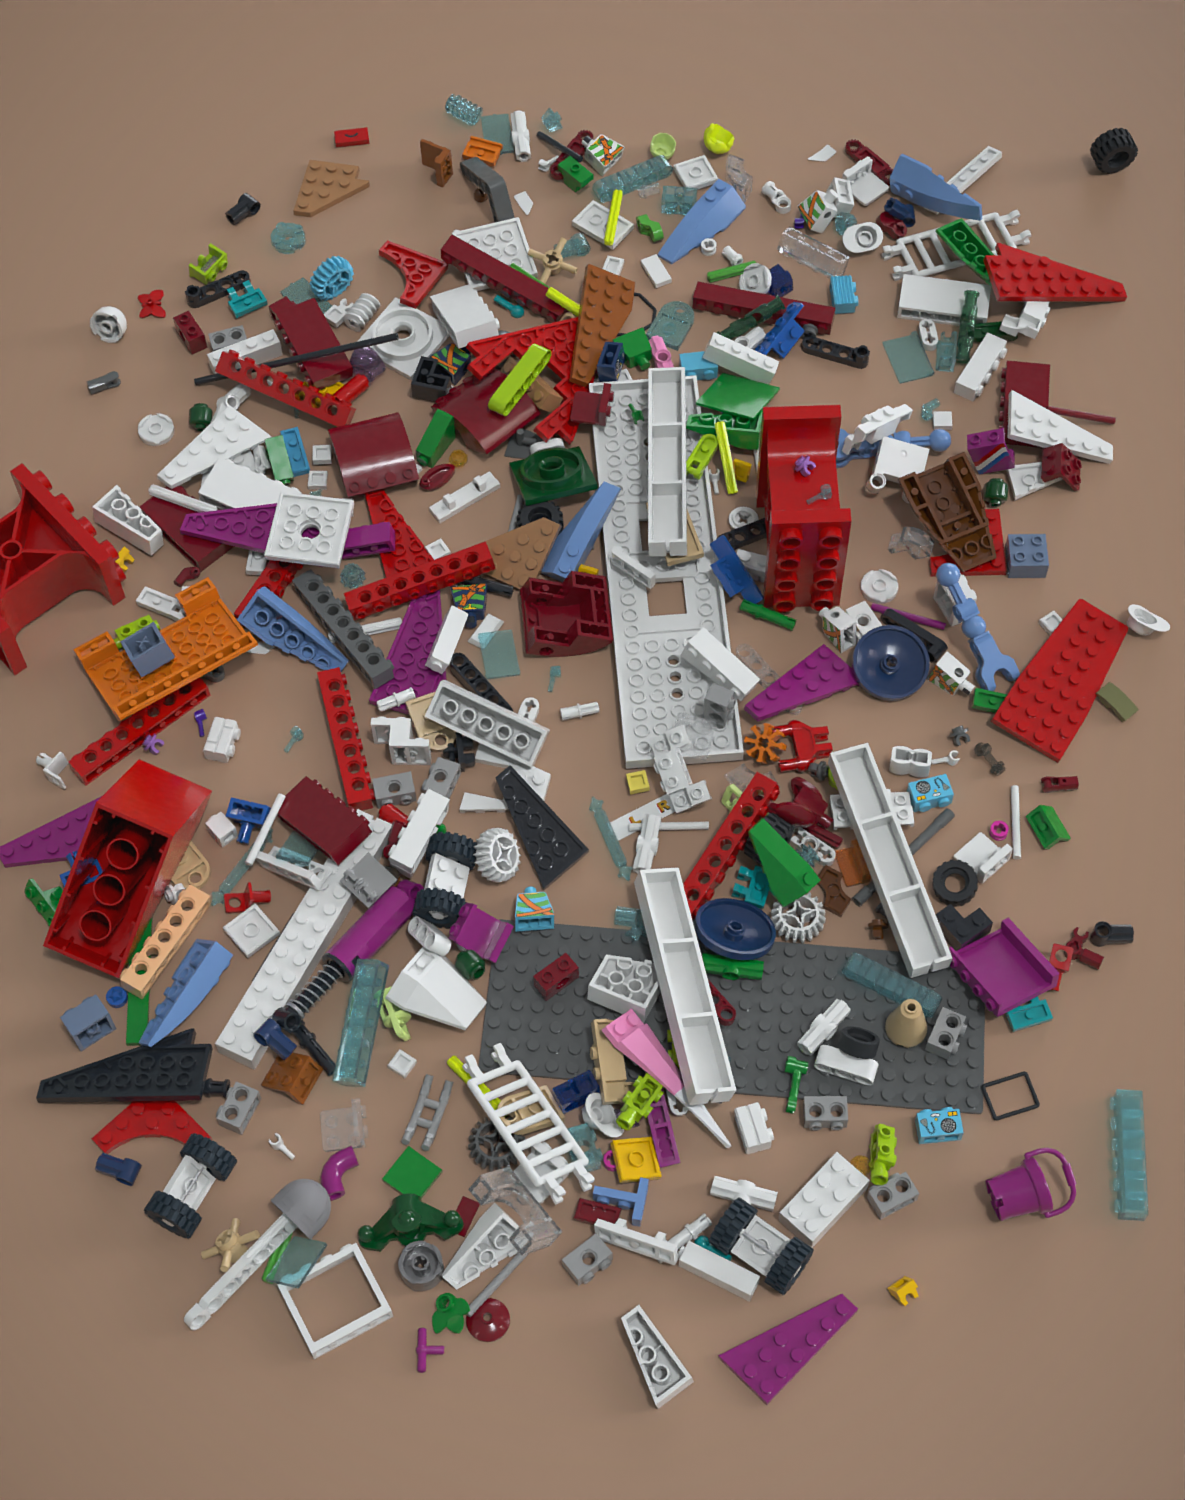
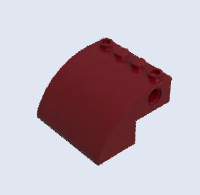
[431,369,541,454]
[328,412,419,497]
[520,571,613,657]

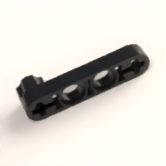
[185,270,251,308]
[802,336,870,369]
[716,518,767,550]
[881,608,948,663]

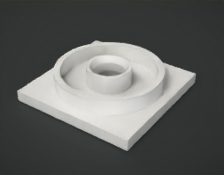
[356,297,450,380]
[264,491,354,568]

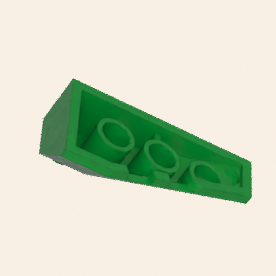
[686,411,762,450]
[748,818,821,907]

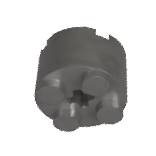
[398,1241,444,1292]

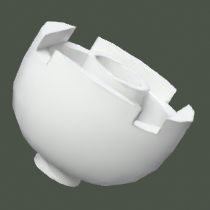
[90,306,127,343]

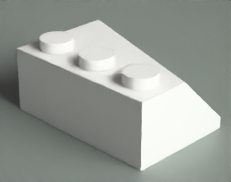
[587,955,661,1023]

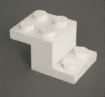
[371,716,432,765]

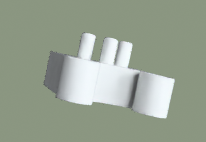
[866,436,930,503]

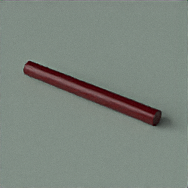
[1046,406,1116,424]

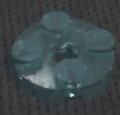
[271,222,306,254]

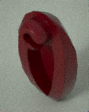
[420,464,455,490]

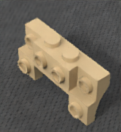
[590,1019,636,1106]

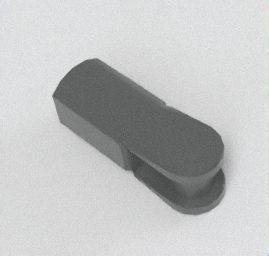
[86,371,121,394]

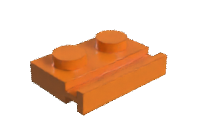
[462,136,503,167]

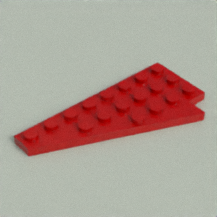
[983,243,1127,302]

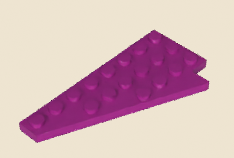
[180,503,323,567]
[369,590,447,715]
[0,796,102,868]

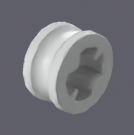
[701,238,717,256]

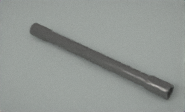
[852,808,955,907]

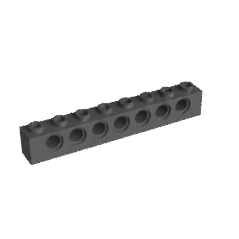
[292,569,394,689]

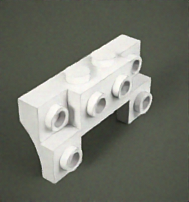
[999,301,1051,339]
[842,404,913,455]
[649,724,712,813]
[829,789,914,830]

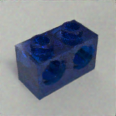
[552,1070,600,1114]

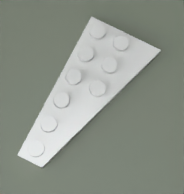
[1008,390,1113,464]
[157,405,272,489]

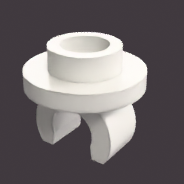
[164,883,185,904]

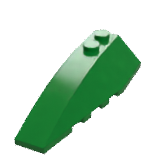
[935,218,994,286]

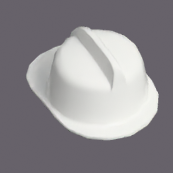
[843,222,883,253]
[1127,604,1170,636]
[581,1093,624,1138]

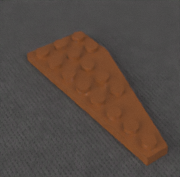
[569,264,635,387]

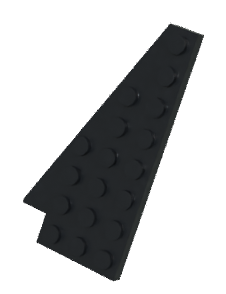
[36,1028,213,1103]

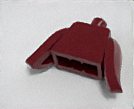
[775,777,833,830]

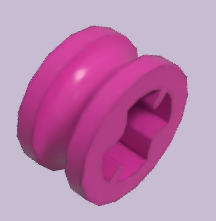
[990,821,1009,841]
[603,1150,617,1172]

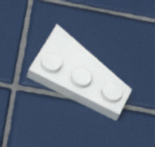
[1006,462,1062,500]

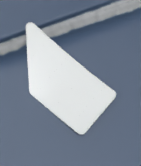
[808,145,836,161]
[514,191,533,215]
[246,640,276,654]

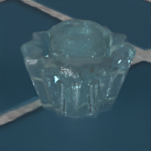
[541,108,563,132]
[835,212,857,235]
[340,563,366,589]

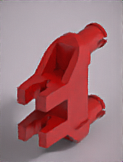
[772,720,833,773]

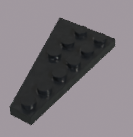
[495,765,589,890]

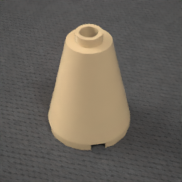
[885,999,927,1048]

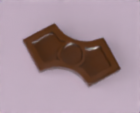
[817,865,851,917]

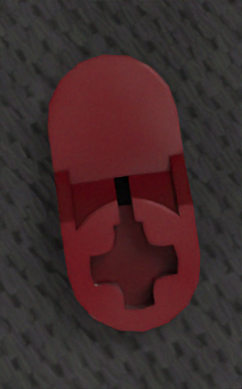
[876,211,907,240]

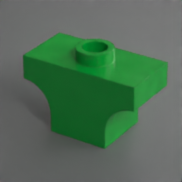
[558,156,594,193]

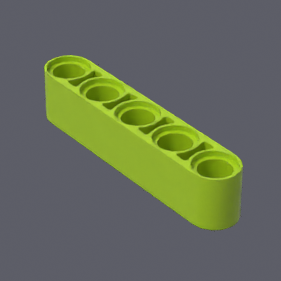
[488,343,551,416]

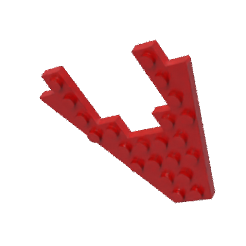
[466,317,597,445]

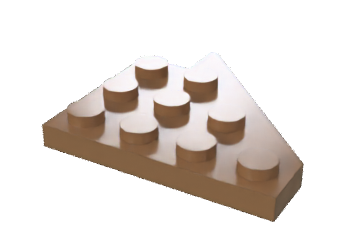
[293,160,370,217]
[484,517,562,589]

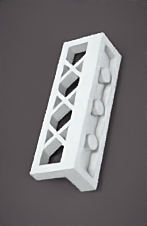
[256,846,332,890]

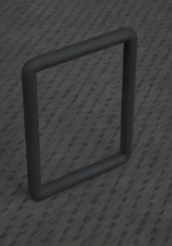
[981,1071,1040,1121]

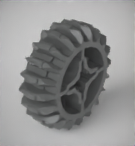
[468,1116,525,1172]

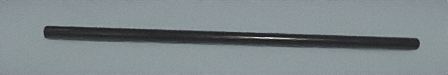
[194,333,399,386]

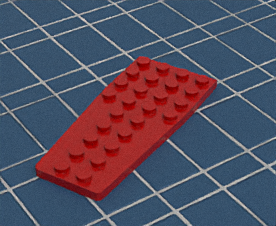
[991,599,1128,763]

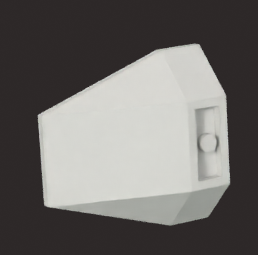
[385,947,487,1030]

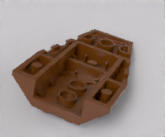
[898,452,997,572]

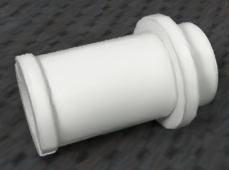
[722,246,743,266]

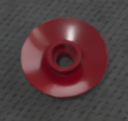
[466,1298,510,1342]

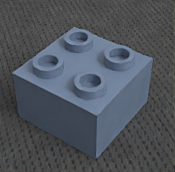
[1005,534,1049,578]
[120,622,175,677]
[60,995,116,1051]

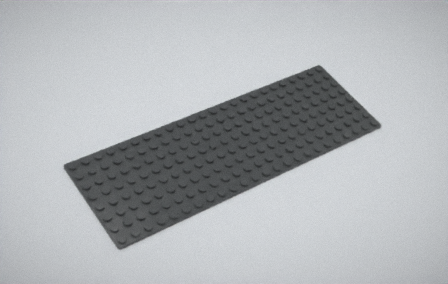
[478,919,985,1114]

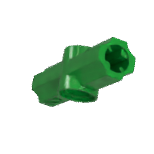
[702,953,764,980]

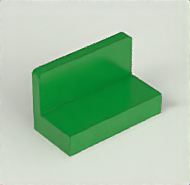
[1026,805,1071,849]

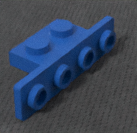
[755,302,805,359]
[710,535,764,604]

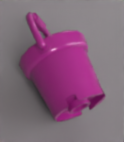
[985,1147,1077,1221]

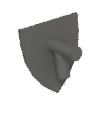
[504,428,544,459]

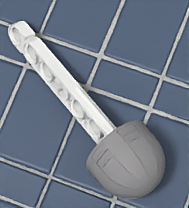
[184,1179,331,1330]

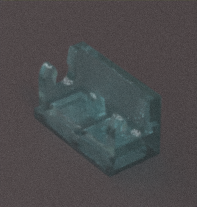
[936,331,957,372]

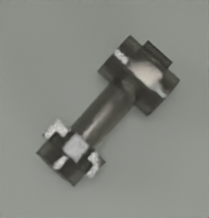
[974,742,1006,776]

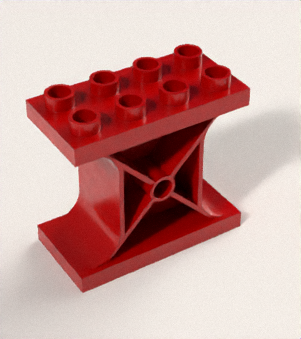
[755,405,852,612]
[0,463,126,675]

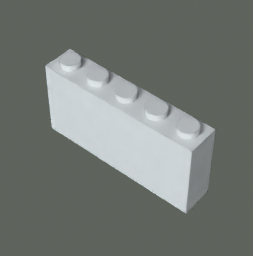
[897,274,991,327]
[430,284,500,349]
[198,457,302,510]

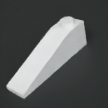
[441,1202,531,1290]

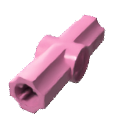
[648,335,674,368]

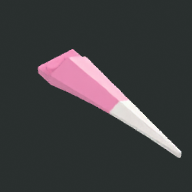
[602,1008,731,1148]

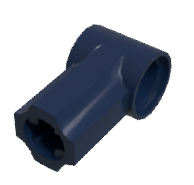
[884,197,916,228]
[253,1018,297,1060]
[95,1153,142,1186]

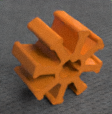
[744,723,787,764]

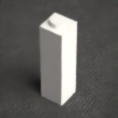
[425,605,469,674]
[678,1241,760,1302]

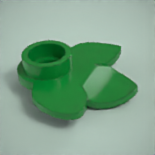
[432,1293,470,1334]

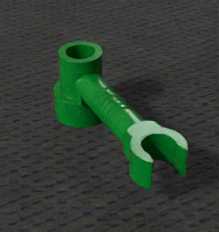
[784,1056,808,1114]

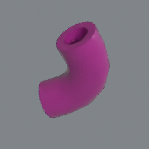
[320,1145,359,1201]

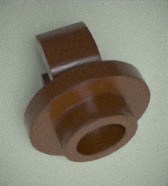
[868,919,888,940]

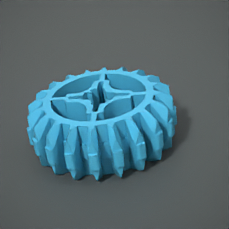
[309,255,354,301]

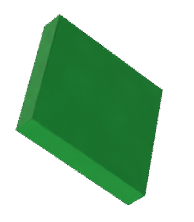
[382,1146,443,1198]

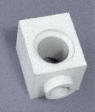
[205,812,238,848]

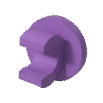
[795,455,816,477]
[143,734,164,755]

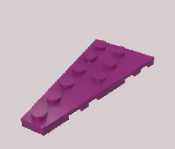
[744,644,860,722]
[718,1294,858,1405]

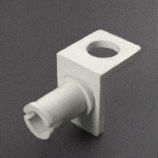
[36,752,68,790]

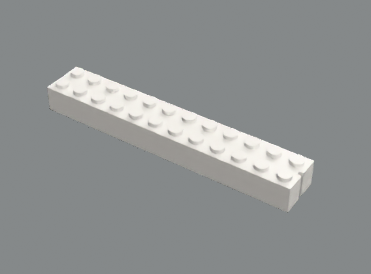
[648,367,687,557]
[828,743,952,978]
[634,868,736,1105]

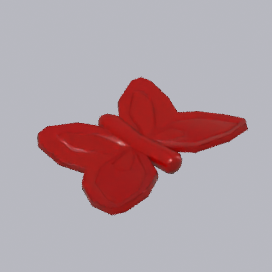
[137,290,166,318]

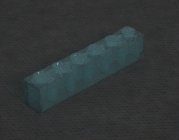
[333,959,389,1087]
[1110,1089,1148,1221]

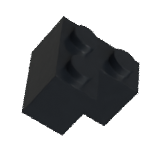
[411,356,452,402]
[935,904,993,951]

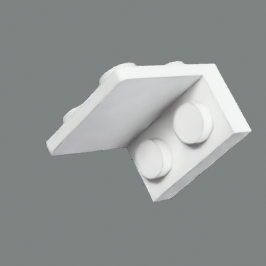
[954,832,1013,884]

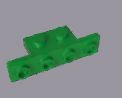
[24,878,63,927]

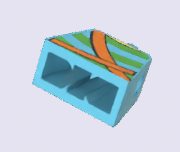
[515,887,554,932]

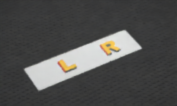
[608,794,676,841]

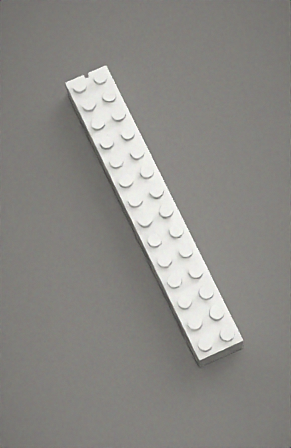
[215,809,392,1070]

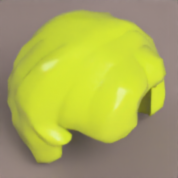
[703,123,735,154]

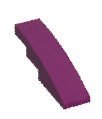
[647,1088,680,1168]

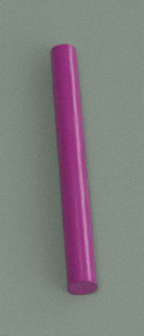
[871,603,946,630]

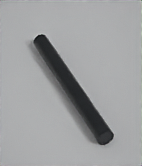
[537,131,583,162]

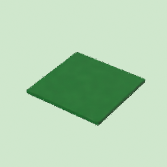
[695,373,780,420]

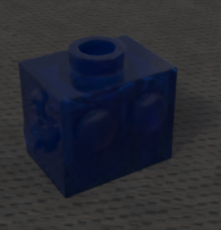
[768,264,793,297]

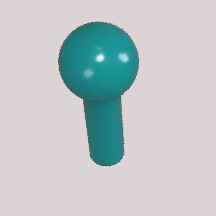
[494,295,524,318]
[694,1235,732,1261]

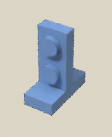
[593,1177,649,1227]

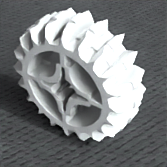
[473,828,521,882]
[771,892,826,944]

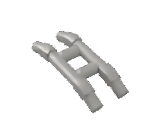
[401,1074,454,1151]

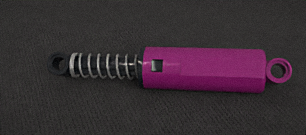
[272,880,424,1033]

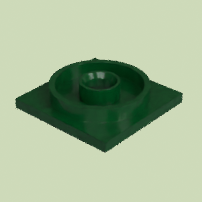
[509,446,598,506]

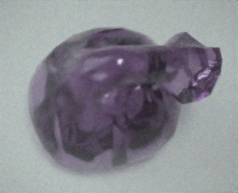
[350,346,386,382]

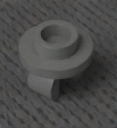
[949,725,970,746]
[808,761,829,781]

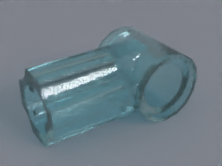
[553,233,591,258]
[614,906,646,931]

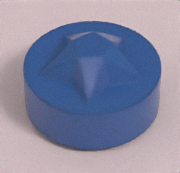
[106,986,128,1008]

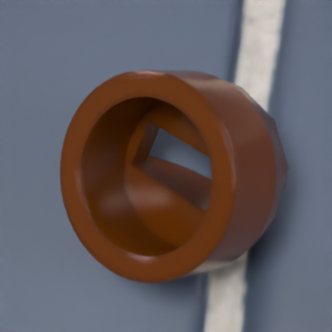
[474,188,488,202]

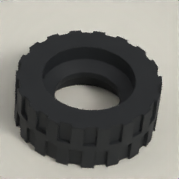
[933,859,978,907]

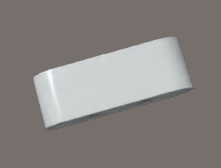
[408,916,451,956]
[814,1045,879,1085]

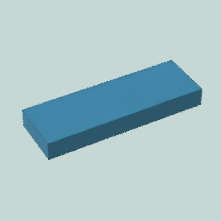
[280,427,310,477]

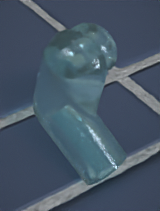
[921,398,940,421]

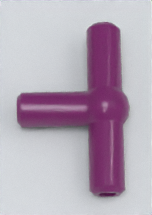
[416,1328,444,1373]

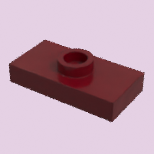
[574,1198,621,1225]

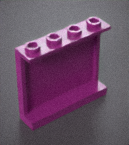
[949,917,1060,1017]

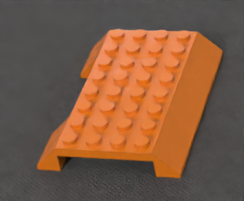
[73,577,258,721]

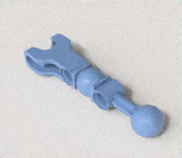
[836,428,951,468]
[936,563,1020,691]

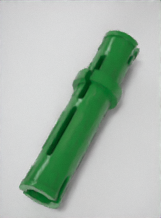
[740,599,797,631]

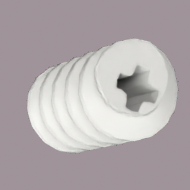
[344,293,381,332]

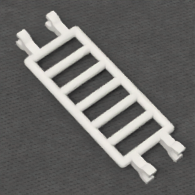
[881,210,1031,281]
[462,1043,595,1205]

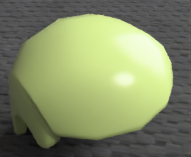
[650,133,676,160]

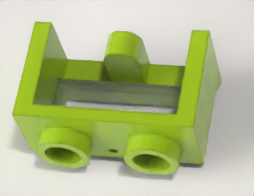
[188,243,228,285]

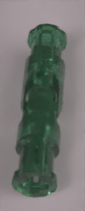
[955,290,980,364]
[716,295,786,340]

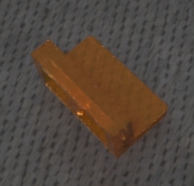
[835,839,871,887]

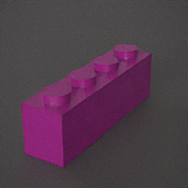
[342,522,395,559]

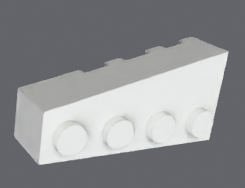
[92,485,164,556]
[680,627,760,701]
[621,1305,694,1409]

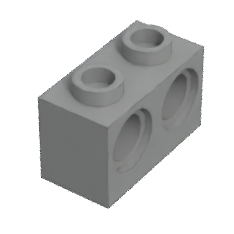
[208,325,247,352]
[703,683,736,726]
[925,1007,967,1060]
[216,1081,262,1135]
[803,1096,848,1131]
[867,1172,919,1220]

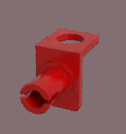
[223,882,271,913]
[1049,943,1074,991]

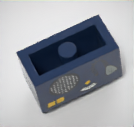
[597,342,625,382]

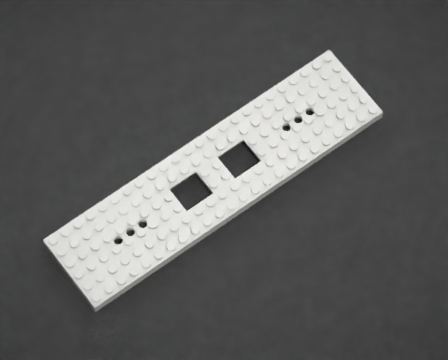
[589,376,744,769]

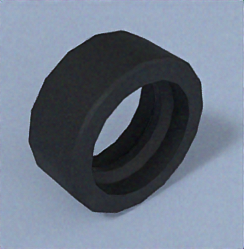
[838,1026,880,1059]

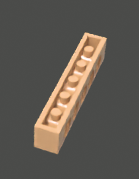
[120,885,211,999]

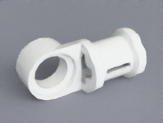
[761,181,791,214]

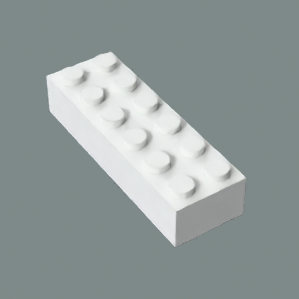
[425,680,550,767]

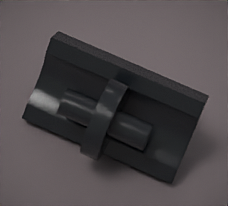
[443,732,475,772]

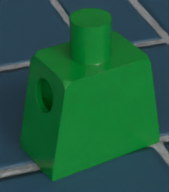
[612,327,652,370]

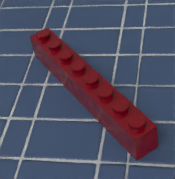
[440,234,569,323]
[692,281,836,335]

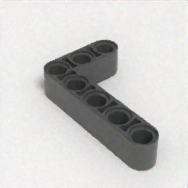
[460,156,515,222]

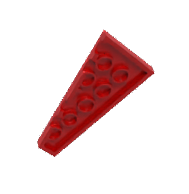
[365,489,434,577]

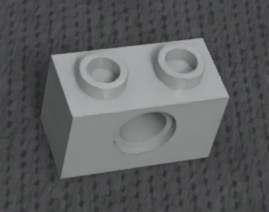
[422,757,461,799]
[372,771,417,809]
[562,1233,613,1286]

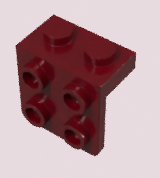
[570,383,614,426]
[1041,443,1082,491]

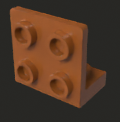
[420,139,453,187]
[261,1052,323,1105]

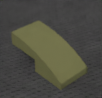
[1095,682,1139,722]

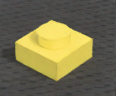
[626,770,650,794]

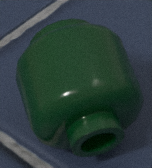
[189,403,213,432]
[983,478,1008,507]
[455,950,485,980]

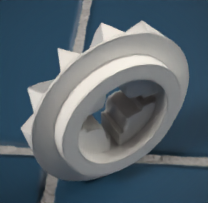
[729,507,759,531]

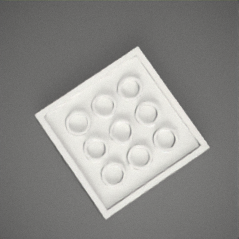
[452,217,538,291]

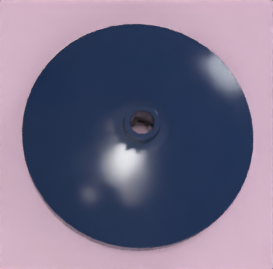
[852,625,930,701]
[694,898,776,960]

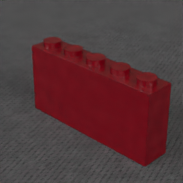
[274,298,353,389]
[998,360,1050,448]
[139,485,235,572]
[277,776,372,865]

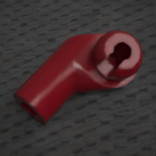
[174,567,201,587]

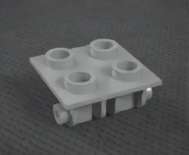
[340,852,397,908]

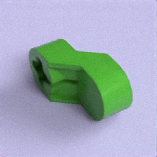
[636,214,664,242]

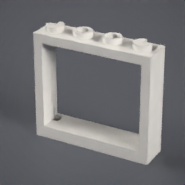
[277,1243,393,1359]

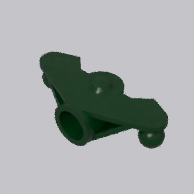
[358,1194,464,1252]

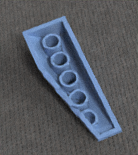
[890,154,982,221]
[658,179,746,264]
[541,481,621,582]
[237,586,349,671]
[139,939,233,1047]

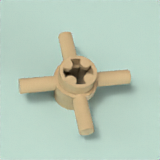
[528,237,578,284]
[201,1218,260,1272]

